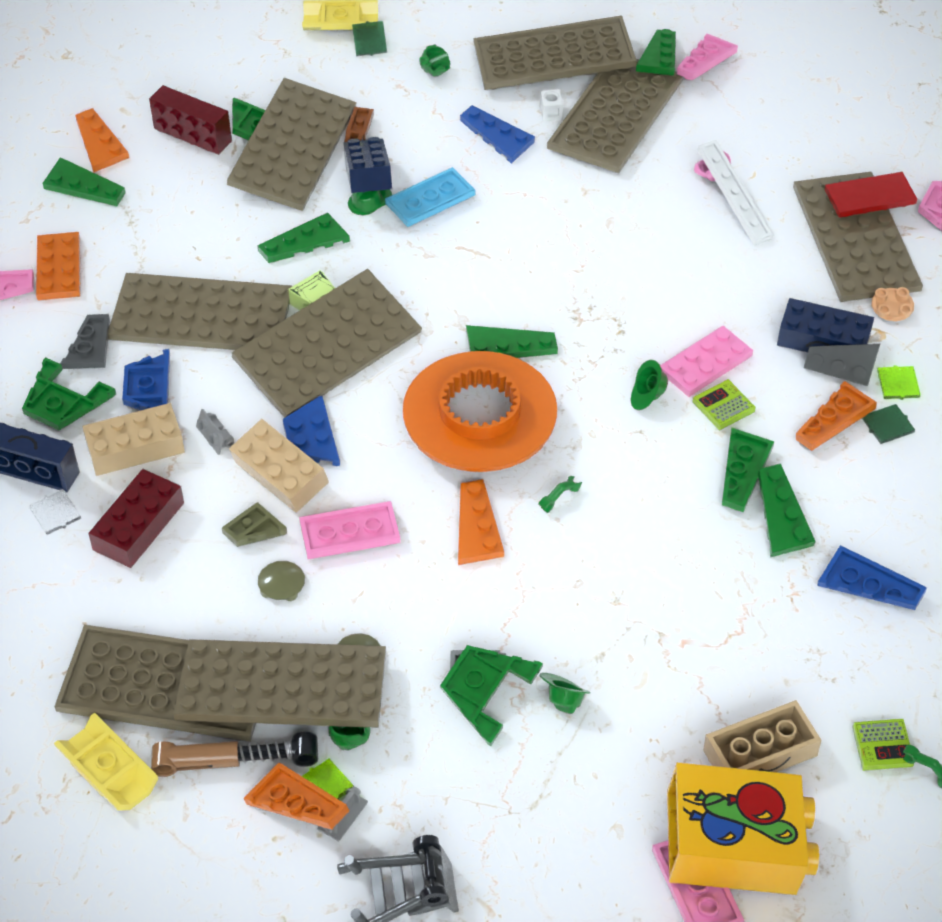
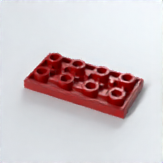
[825,171,918,218]

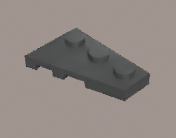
[60,314,110,369]
[803,343,881,386]

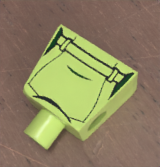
[288,270,335,310]

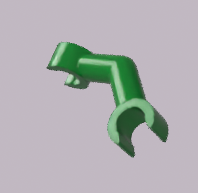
[538,476,582,513]
[903,745,942,789]

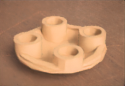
[871,287,914,321]

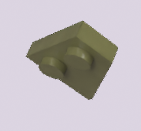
[222,502,287,547]

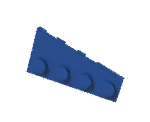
[460,105,535,164]
[817,545,927,610]

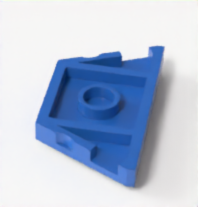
[122,349,170,410]
[282,396,340,466]

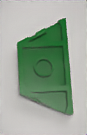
[232,97,265,140]

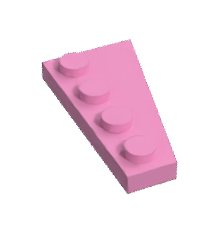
[677,34,738,80]
[0,269,34,300]

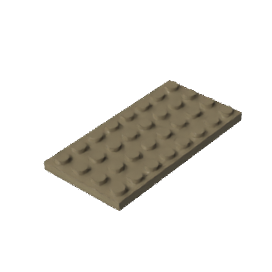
[473,15,637,90]
[547,59,683,173]
[227,78,357,211]
[793,171,923,302]
[231,268,422,418]
[108,273,292,350]
[54,624,256,742]
[174,639,386,728]

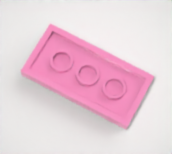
[660,326,753,397]
[299,501,400,559]
[652,840,745,922]

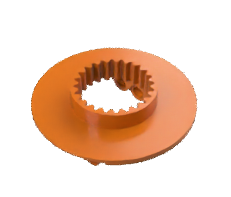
[403,351,557,472]

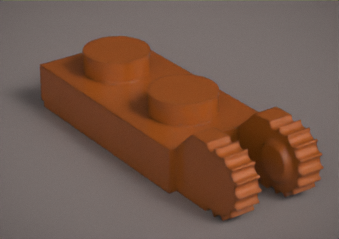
[344,107,374,142]

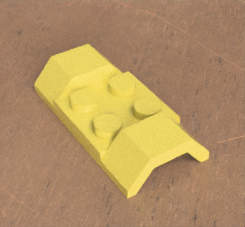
[302,0,378,30]
[54,713,159,811]

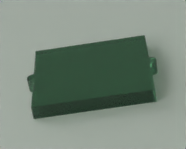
[352,21,387,56]
[862,404,915,444]

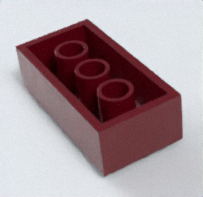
[149,85,232,155]
[88,469,184,568]

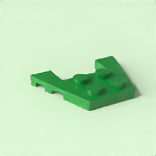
[22,357,116,431]
[440,645,543,746]

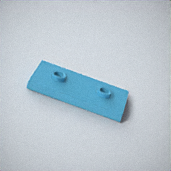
[385,167,476,227]

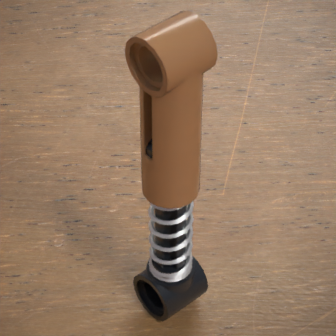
[151,731,318,777]

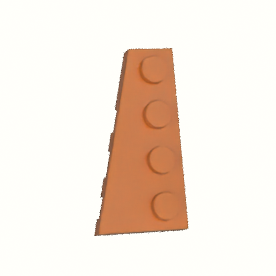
[75,108,129,173]
[796,381,877,451]
[458,479,504,565]
[243,762,350,830]

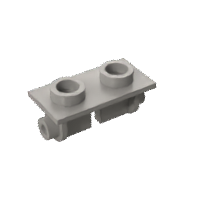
[196,409,234,455]
[317,786,368,842]

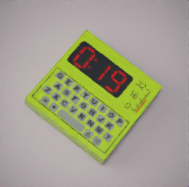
[693,379,756,431]
[852,719,914,771]

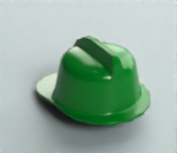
[348,189,392,215]
[630,359,668,410]
[539,672,591,714]

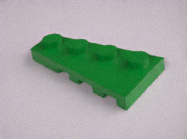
[636,29,676,76]
[42,157,126,206]
[257,212,350,263]
[466,325,558,358]
[722,427,774,513]
[758,463,816,557]

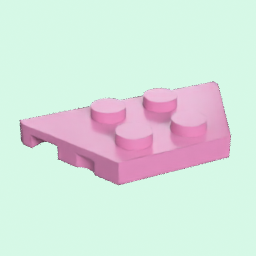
[918,181,942,231]

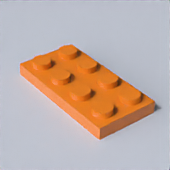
[36,232,80,300]

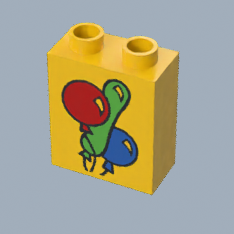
[667,762,819,895]

